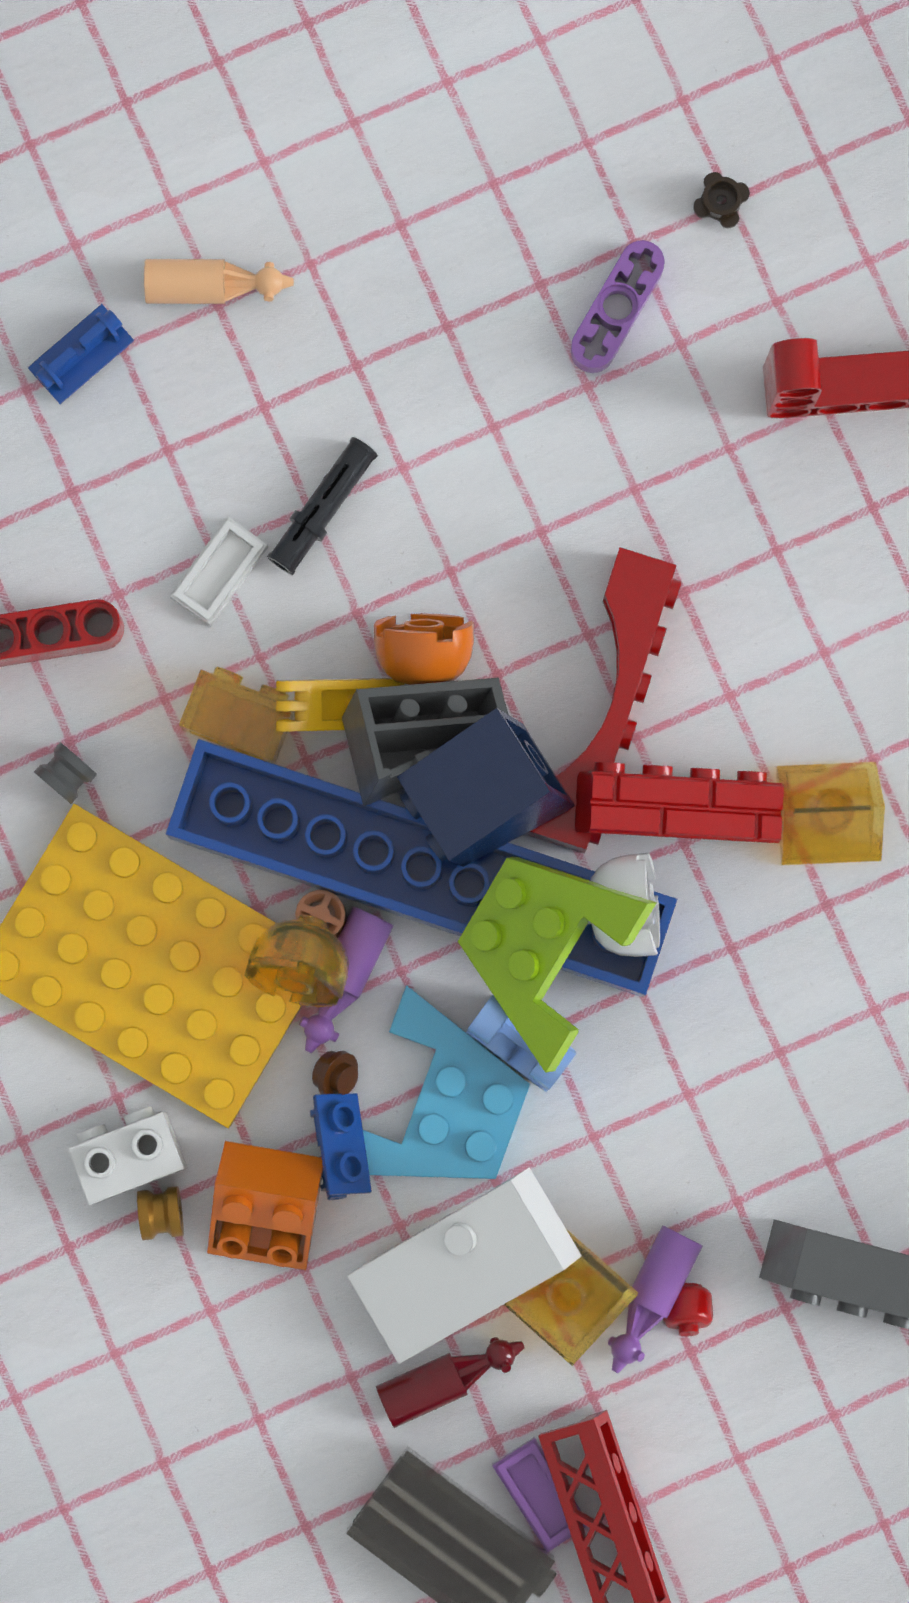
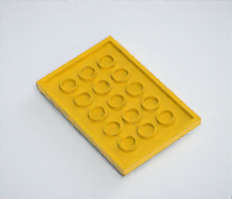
[0,804,330,1129]

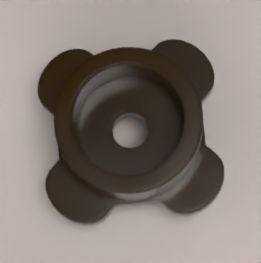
[693,172,750,229]

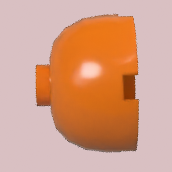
[374,613,474,685]

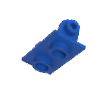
[27,304,134,405]
[310,1093,372,1200]

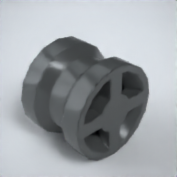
[34,742,97,804]

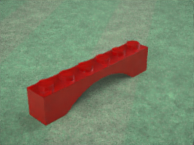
[528,547,682,854]

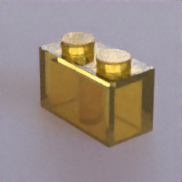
[179,667,294,764]

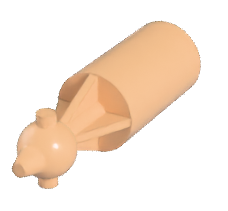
[144,259,294,304]

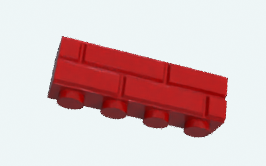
[575,762,784,843]

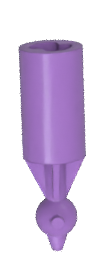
[299,906,393,1053]
[608,1225,703,1373]

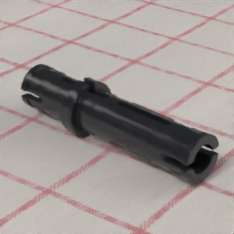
[267,437,378,575]

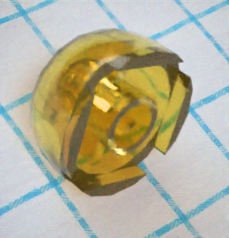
[245,915,349,1007]

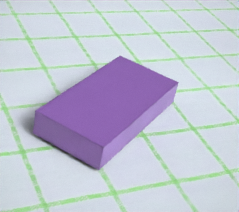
[492,1437,587,1552]

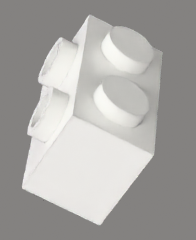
[68,1106,187,1205]

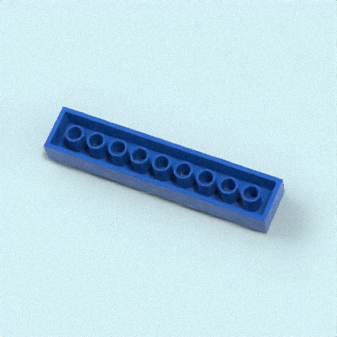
[166,739,678,997]

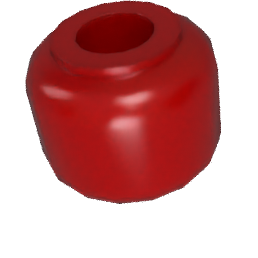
[663,1283,713,1337]

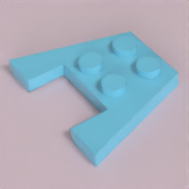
[363,985,530,1179]

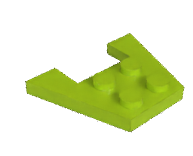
[458,857,657,1073]

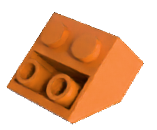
[207,1141,323,1270]

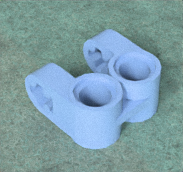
[466,995,576,1092]

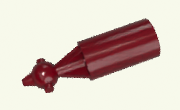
[376,1337,525,1428]

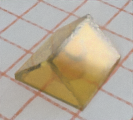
[776,762,885,866]
[504,1229,638,1366]

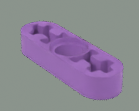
[571,240,665,373]

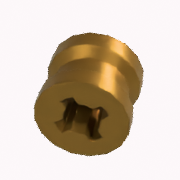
[137,1186,184,1240]

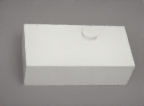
[347,1167,582,1364]

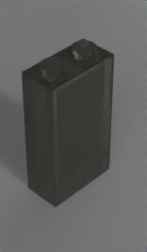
[346,1446,557,1603]

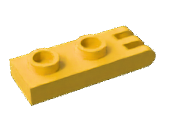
[276,678,405,732]

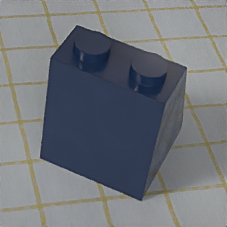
[397,708,575,867]

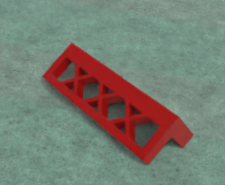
[538,1410,671,1603]

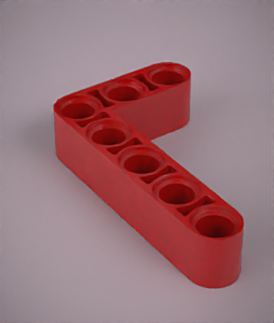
[763,338,909,418]
[0,599,124,667]

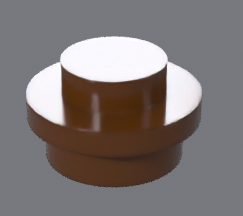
[312,1051,358,1095]

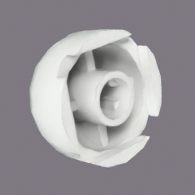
[587,853,660,957]

